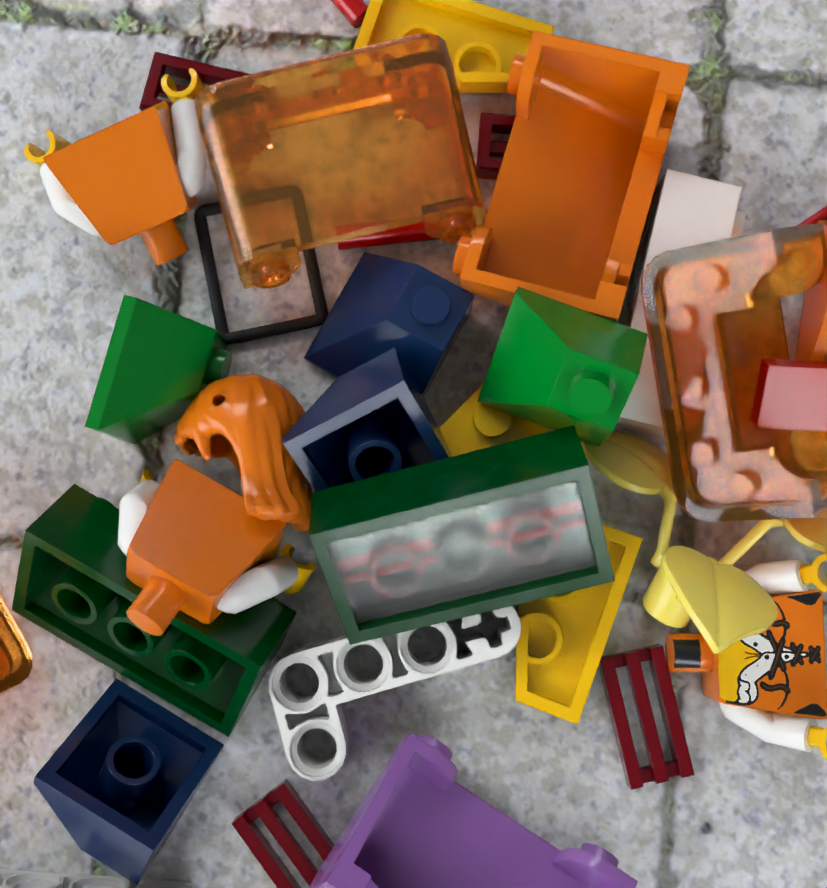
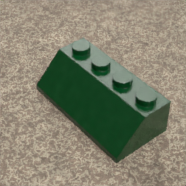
[12,484,297,737]

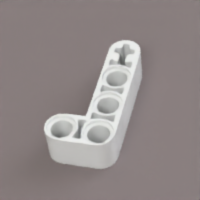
[268,606,521,781]

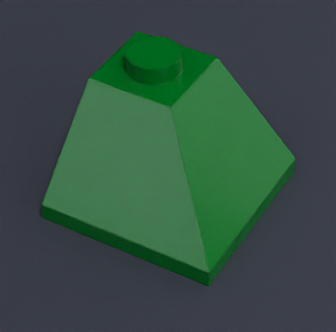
[477,287,648,446]
[85,295,232,444]

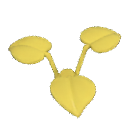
[580,430,827,654]

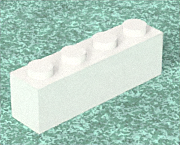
[615,169,745,440]

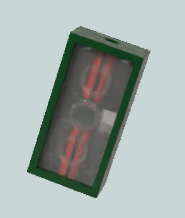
[308,425,615,645]

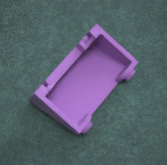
[309,732,638,888]

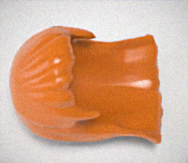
[174,373,312,532]

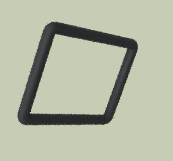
[194,187,328,345]

